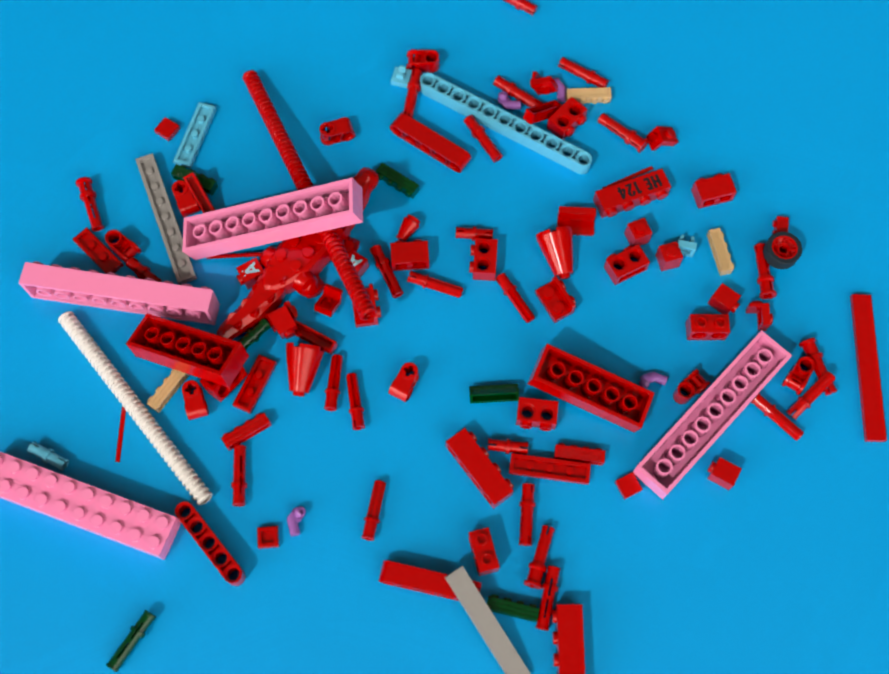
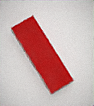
[72,228,124,274]
[232,354,277,414]

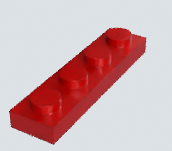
[509,453,591,485]

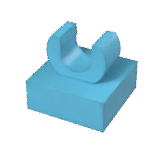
[391,65,412,88]
[677,234,697,257]

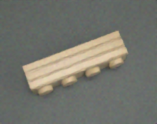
[566,87,612,104]
[707,228,734,276]
[147,369,189,413]

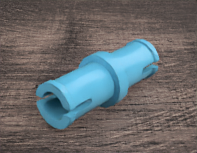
[27,441,69,471]

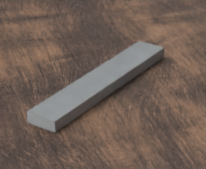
[444,566,531,674]

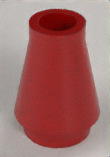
[396,214,420,242]

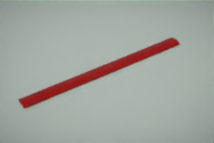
[602,166,653,189]
[207,252,262,259]
[115,406,126,462]

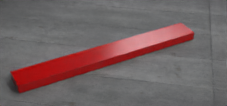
[850,294,887,442]

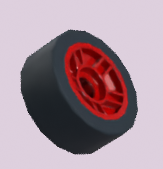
[763,232,802,269]

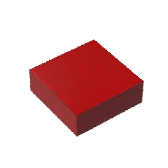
[154,117,180,141]
[614,472,643,500]
[257,526,279,549]

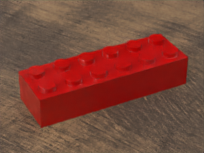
[126,313,249,388]
[527,344,655,432]

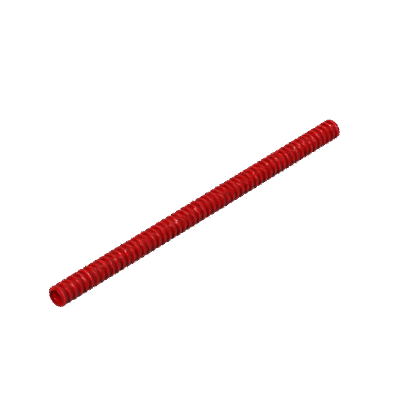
[243,70,377,320]

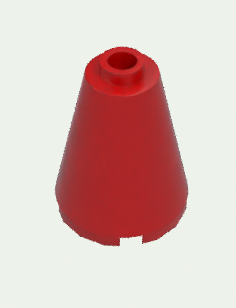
[536,226,573,280]
[286,342,325,397]

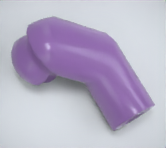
[553,78,566,102]
[497,91,521,110]
[639,371,668,388]
[287,506,306,537]

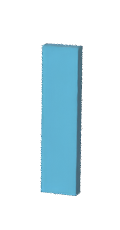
[173,102,217,169]

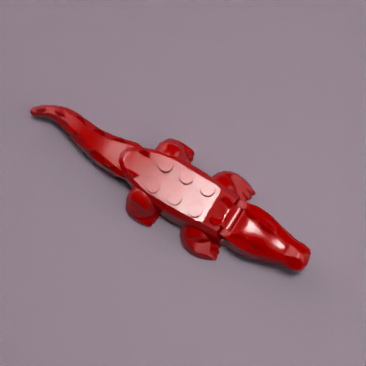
[216,167,379,340]

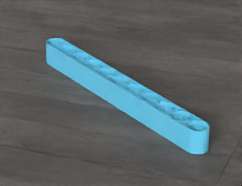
[420,73,592,174]

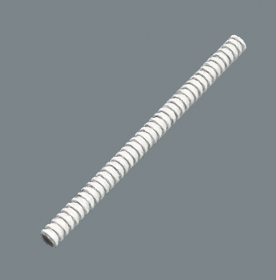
[58,311,213,505]

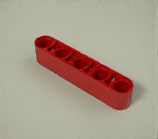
[390,113,471,173]
[175,501,245,586]
[379,560,482,601]

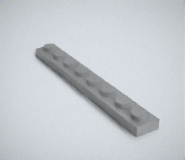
[135,153,197,285]

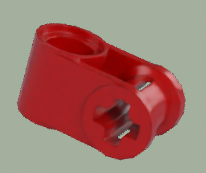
[406,49,440,73]
[319,117,355,145]
[172,180,201,218]
[105,230,142,263]
[781,356,815,395]
[388,362,419,402]
[673,369,711,404]
[182,380,209,420]

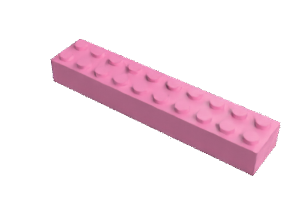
[182,178,363,260]
[19,261,220,325]
[633,330,792,500]
[0,452,181,560]

